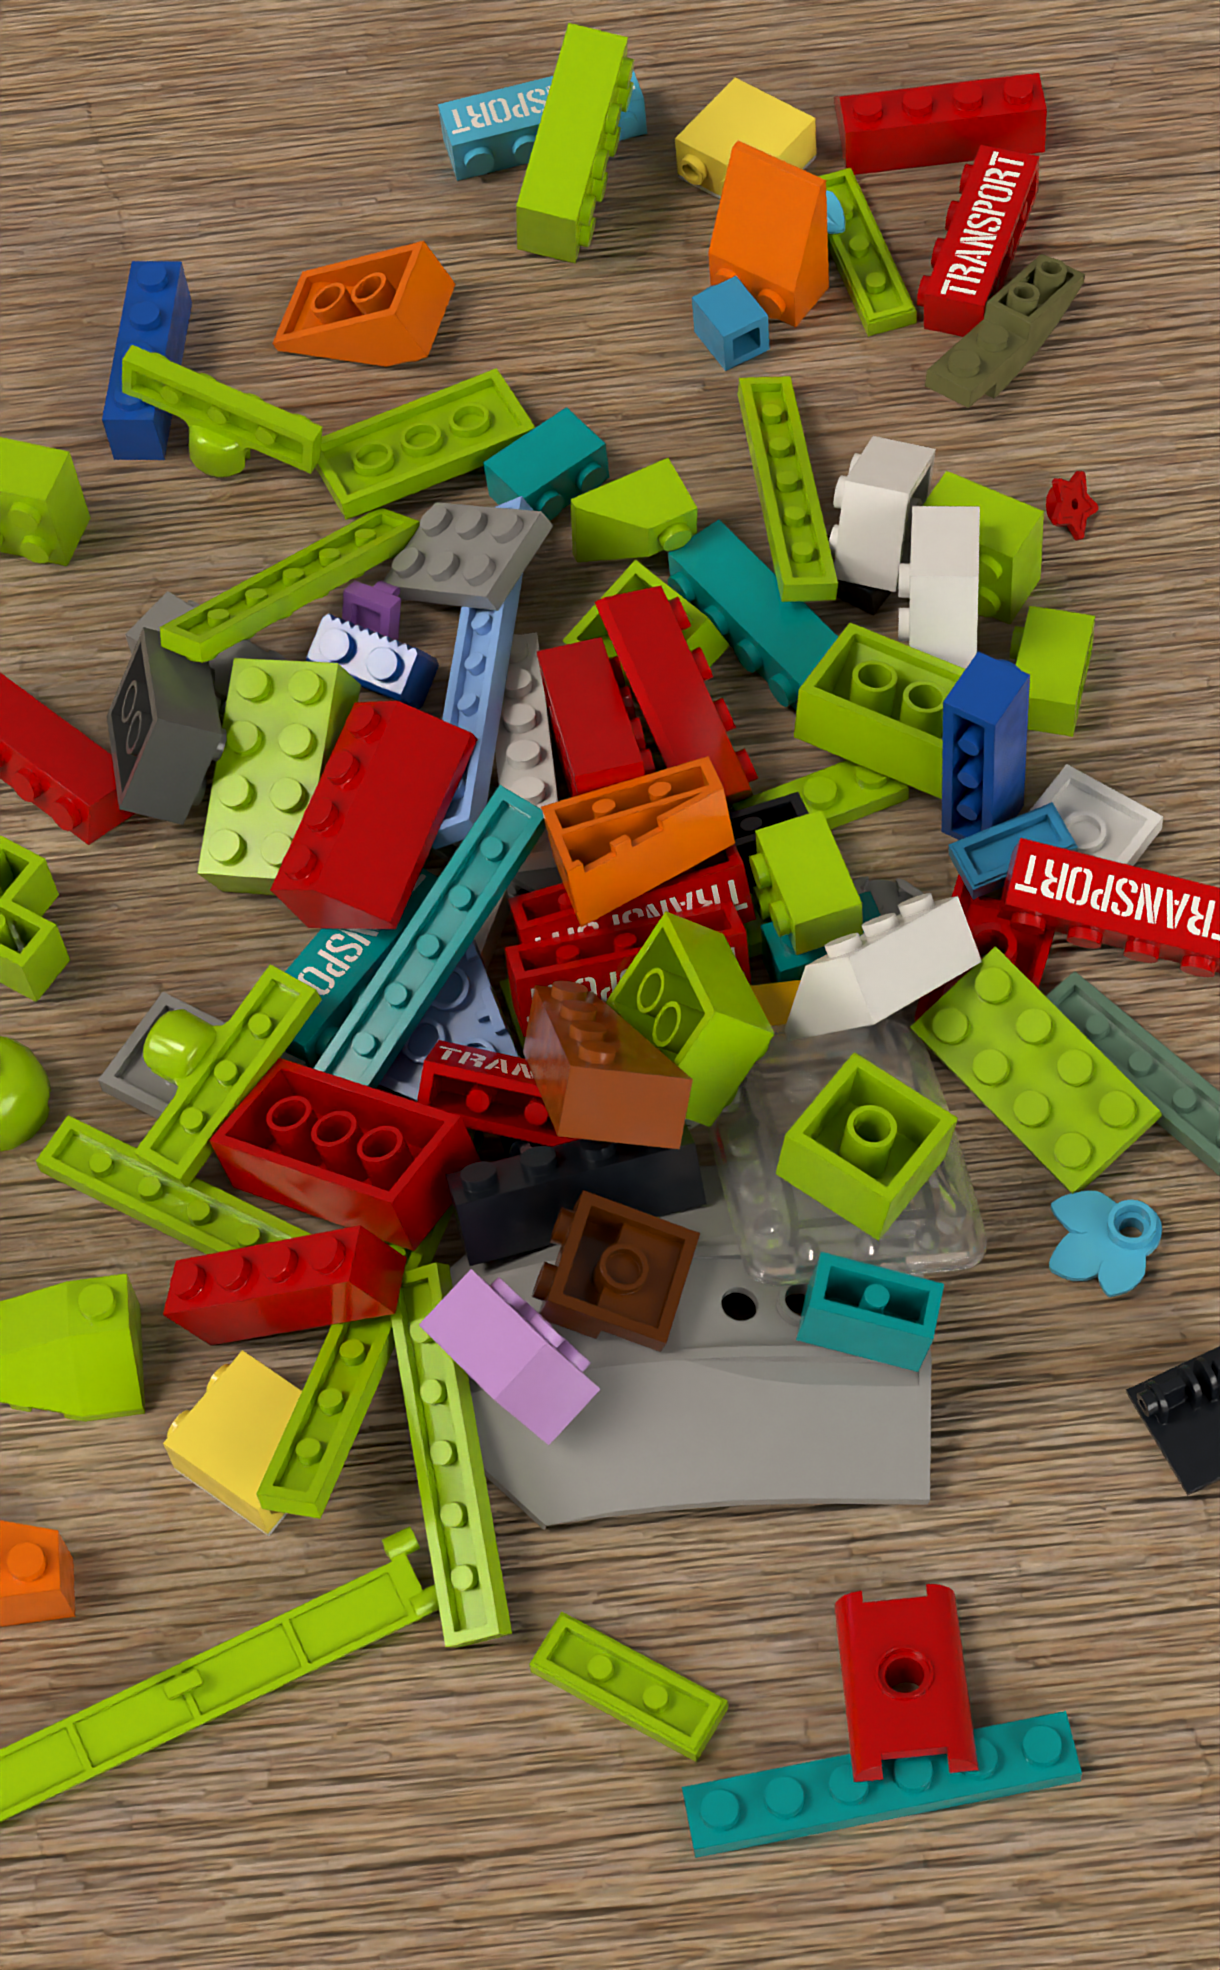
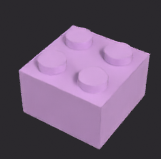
[419,1269,601,1445]

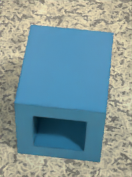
[692,276,770,371]

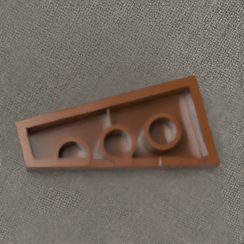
[523,981,693,1149]

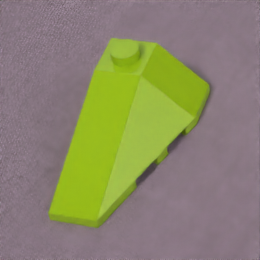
[0,1273,145,1422]

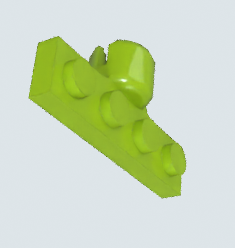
[122,345,322,478]
[134,964,322,1188]

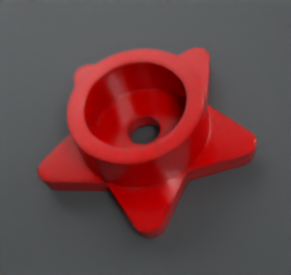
[1046,471,1098,541]

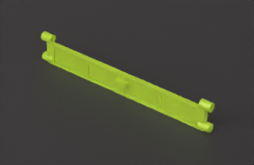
[0,1526,439,1823]

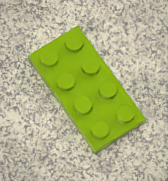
[315,368,536,520]
[910,946,1162,1194]

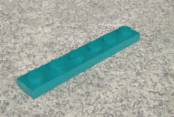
[314,785,546,1089]
[682,1711,1082,1858]

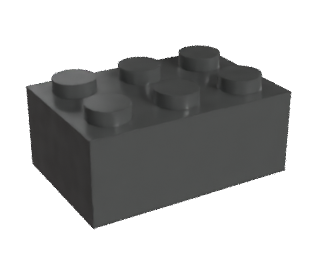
[107,627,227,825]

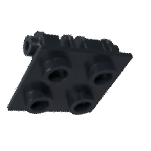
[1126,1346,1220,1496]

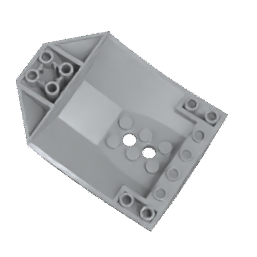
[450,1164,932,1530]

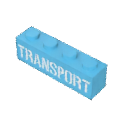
[438,70,647,181]

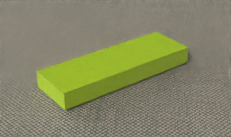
[529,1612,728,1763]

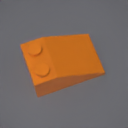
[708,140,829,328]
[272,241,456,367]

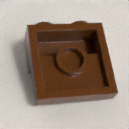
[532,1190,700,1352]

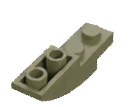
[925,254,1085,408]

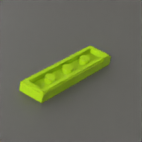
[818,168,917,337]

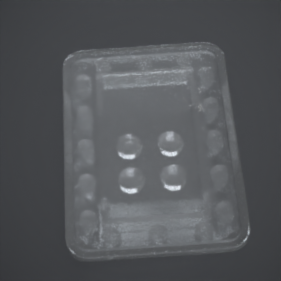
[707,1008,987,1286]

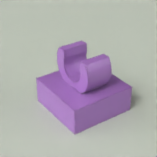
[342,580,401,640]

